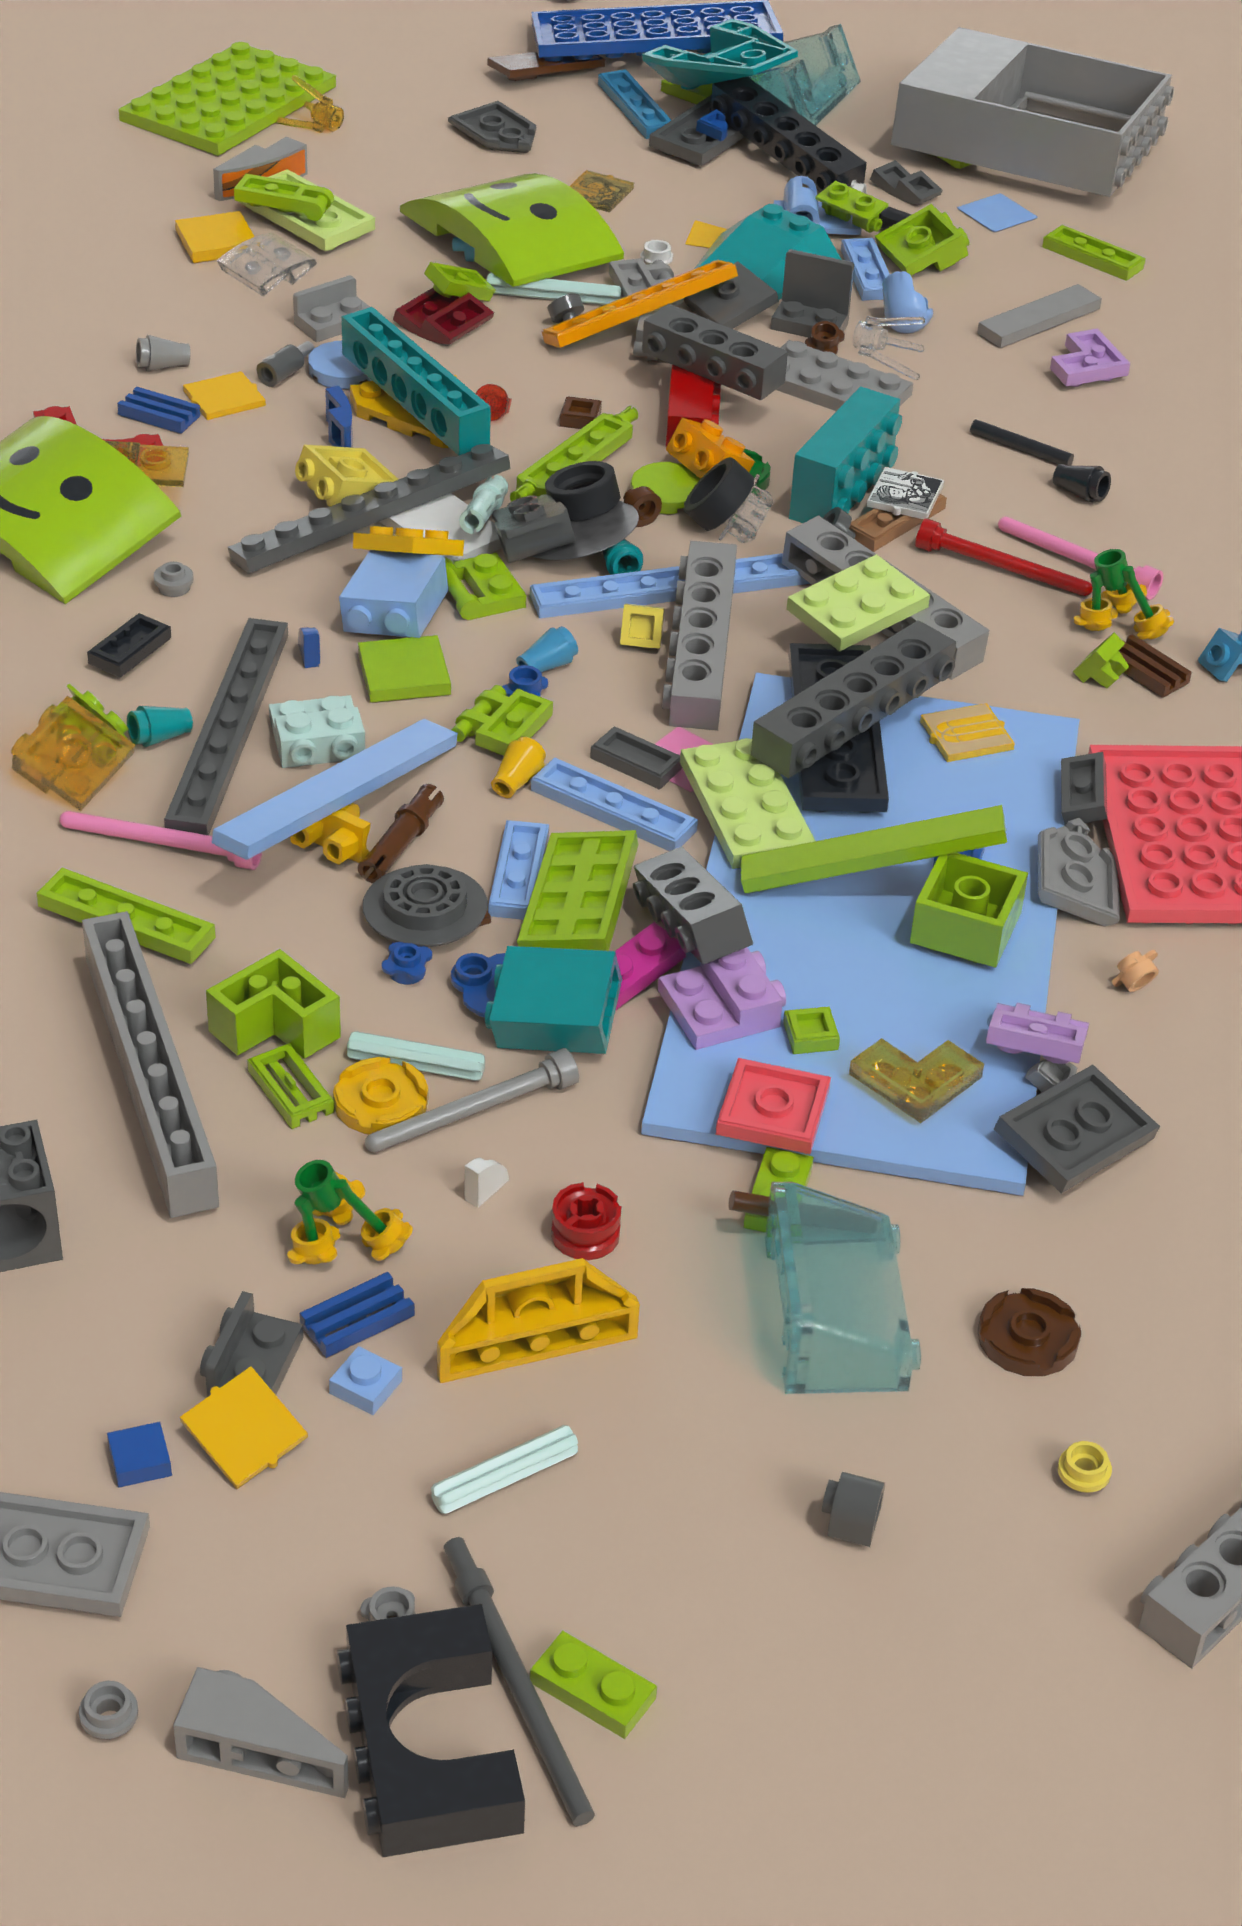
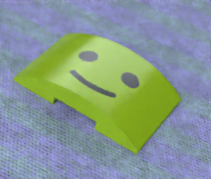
[400,173,624,287]
[0,416,181,604]

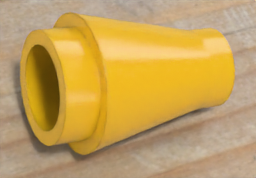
[491,737,546,798]

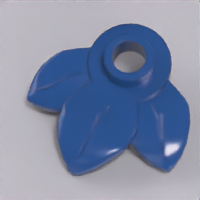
[451,953,505,1018]

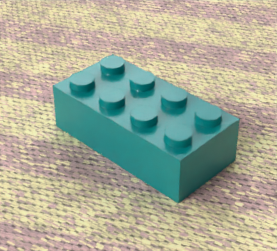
[789,386,902,523]

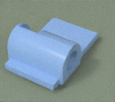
[774,176,861,235]

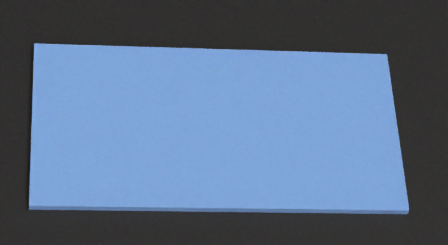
[641,673,1080,1196]

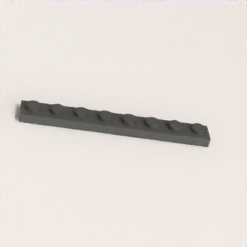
[228,444,511,573]
[164,618,288,835]

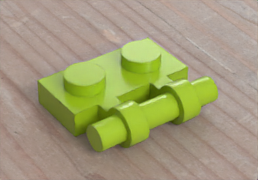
[451,685,553,756]

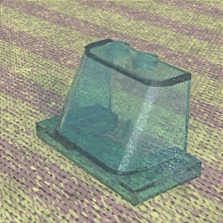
[748,24,861,125]

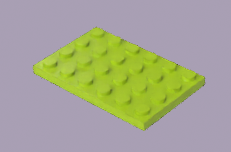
[119,42,336,156]

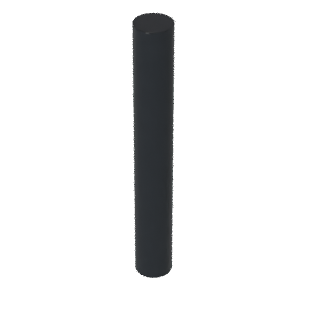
[970,419,1074,465]

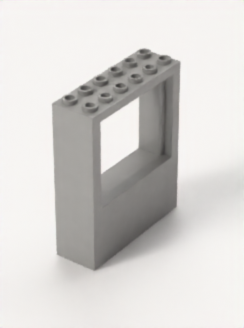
[891,27,1174,197]

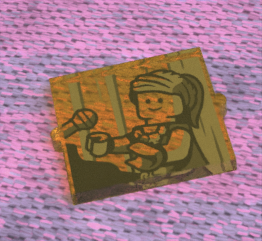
[570,170,634,212]

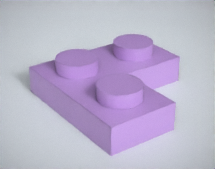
[1050,328,1130,387]

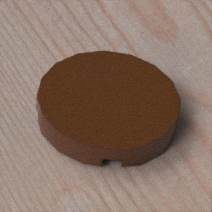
[978,1288,1081,1376]

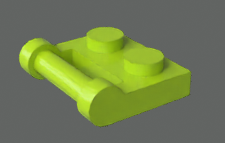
[445,552,526,620]

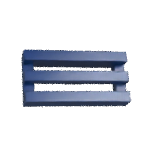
[117,387,200,434]
[299,1271,415,1358]

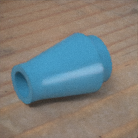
[516,626,578,672]

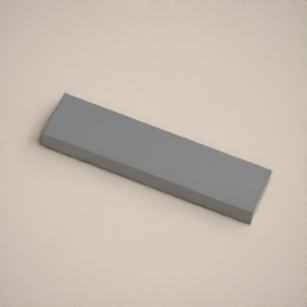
[977,284,1102,348]

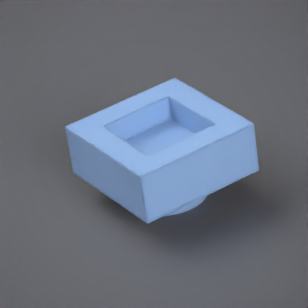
[329,1346,402,1415]

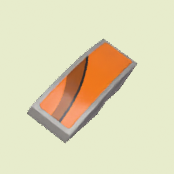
[213,137,308,201]

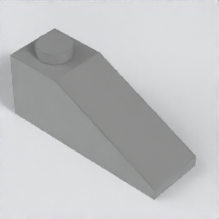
[173,1667,349,1798]

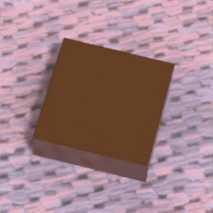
[560,396,602,429]

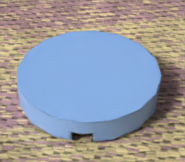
[309,341,372,389]

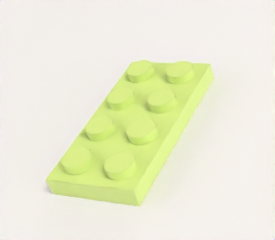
[237,169,375,251]
[680,738,815,869]

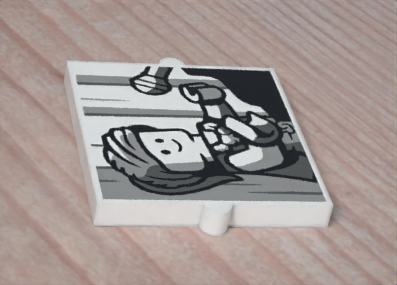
[867,467,944,519]

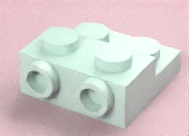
[269,695,365,768]

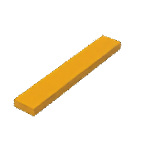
[542,260,738,348]

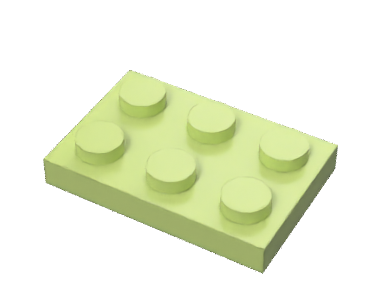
[786,554,930,651]

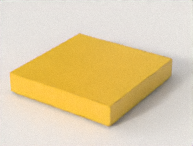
[175,211,259,263]

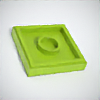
[358,635,451,703]

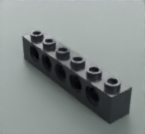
[710,76,867,192]

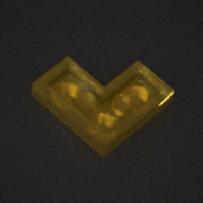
[849,1038,984,1123]

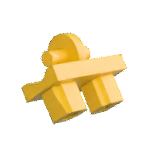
[290,803,370,865]

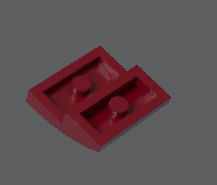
[393,288,495,345]

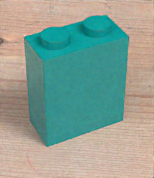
[485,946,622,1054]

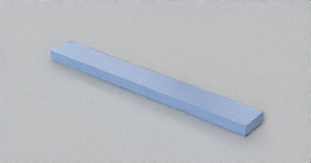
[530,553,811,619]
[212,719,458,860]

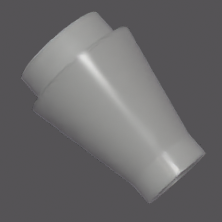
[136,335,190,371]

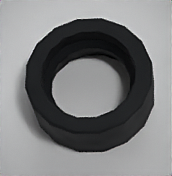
[684,457,754,531]
[545,461,621,521]

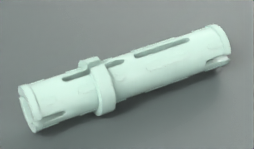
[459,475,508,534]

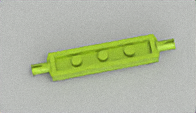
[510,406,639,502]

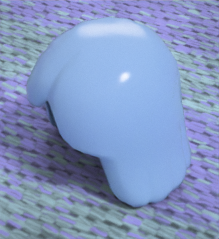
[882,271,933,333]

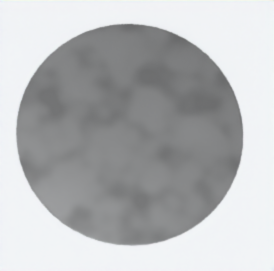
[533,501,639,560]

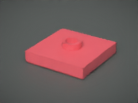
[716,1058,831,1154]

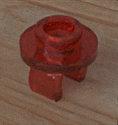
[476,384,512,421]

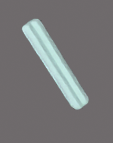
[347,1031,485,1081]
[431,1425,578,1514]

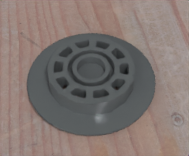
[363,864,488,947]

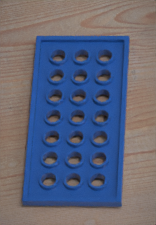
[531,0,783,61]

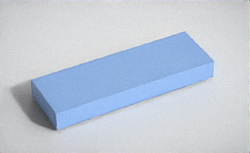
[841,238,889,301]
[488,820,549,920]

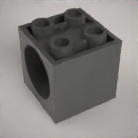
[0,1119,63,1272]

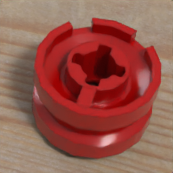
[551,1182,622,1260]

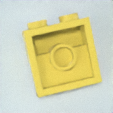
[295,444,399,507]

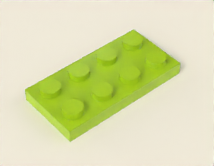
[517,830,639,951]

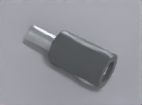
[256,341,314,387]

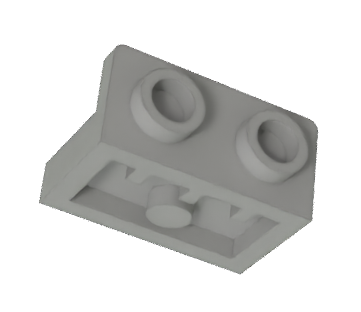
[293,275,370,343]

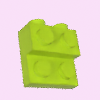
[875,204,970,276]

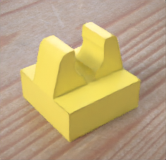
[620,604,665,649]

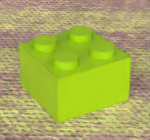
[910,853,1028,968]

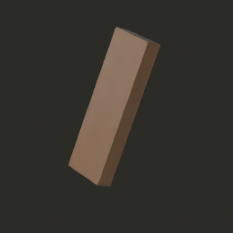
[849,494,947,552]

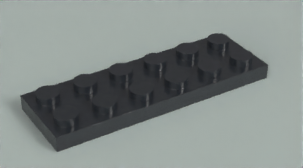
[788,643,889,813]

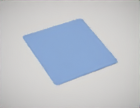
[957,193,1037,232]

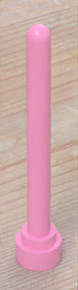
[998,517,1163,600]
[60,811,262,870]

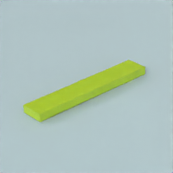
[741,805,1007,893]

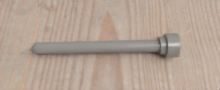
[365,1048,579,1152]

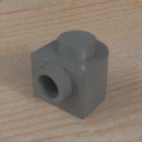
[822,1472,885,1547]

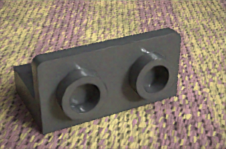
[200,1291,304,1397]

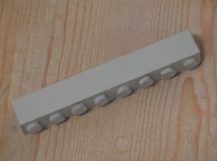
[82,911,219,1218]

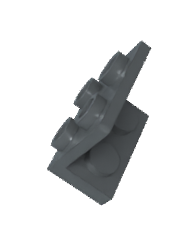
[771,249,854,338]

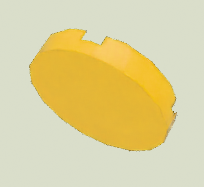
[333,1057,429,1135]

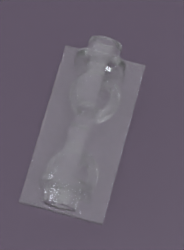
[718,474,773,543]

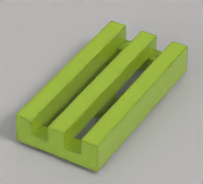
[247,1043,334,1129]

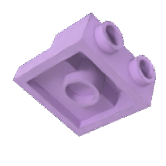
[658,947,786,1050]

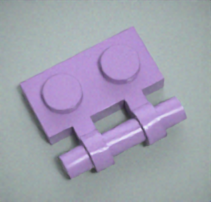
[986,1003,1089,1064]

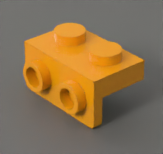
[666,418,755,479]

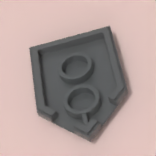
[448,101,536,153]

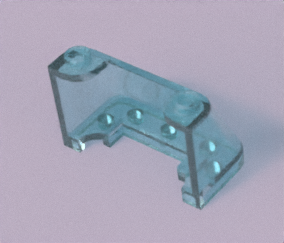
[765,1181,921,1394]

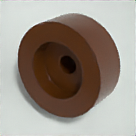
[623,486,662,527]

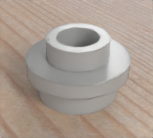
[154,561,194,597]
[79,1681,138,1739]

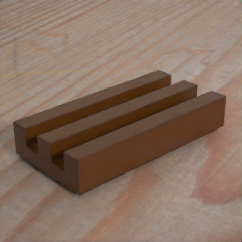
[1119,634,1192,698]

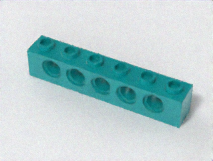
[341,307,491,456]

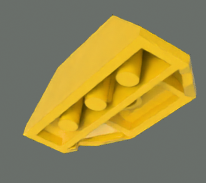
[437,1258,640,1384]

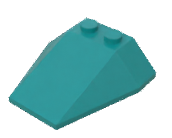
[642,19,798,90]
[694,204,842,300]

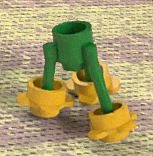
[1074,549,1174,640]
[287,1160,413,1264]

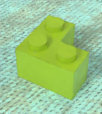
[206,949,341,1059]

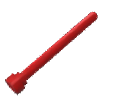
[915,518,1092,596]

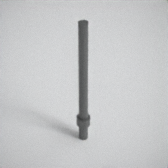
[444,1537,595,1826]

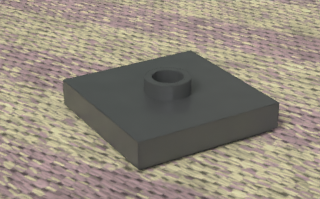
[684,261,779,329]

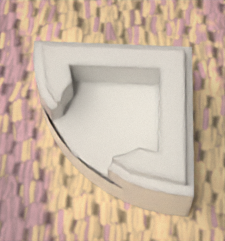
[464,1158,509,1208]

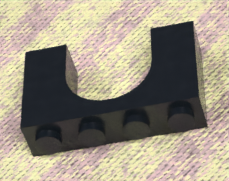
[337,1604,525,1857]

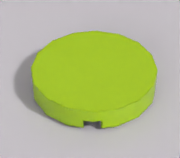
[631,462,700,515]

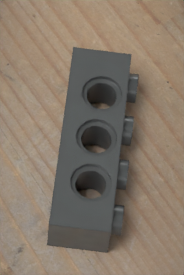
[642,303,788,400]
[633,846,753,965]

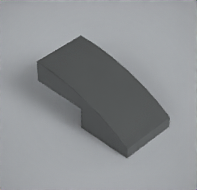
[870,160,943,205]

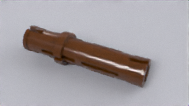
[358,784,444,883]

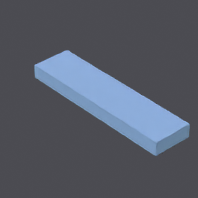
[531,757,698,851]

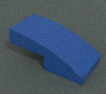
[325,385,353,448]

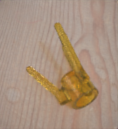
[275,75,344,133]

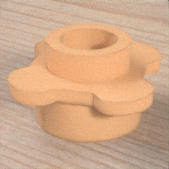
[1112,950,1159,992]

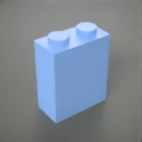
[339,550,448,638]

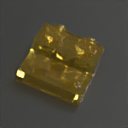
[11,695,135,811]

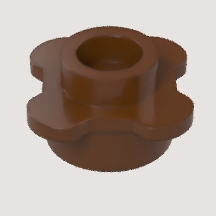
[805,321,845,354]

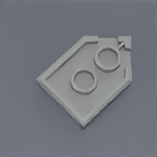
[1038,818,1120,926]

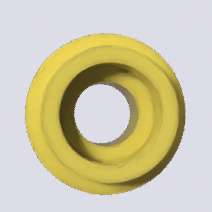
[1058,1441,1112,1493]

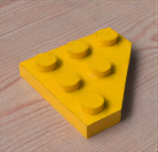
[350,375,457,448]

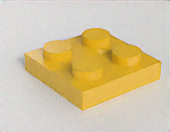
[353,526,464,556]

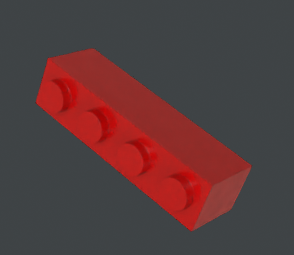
[666,364,721,447]

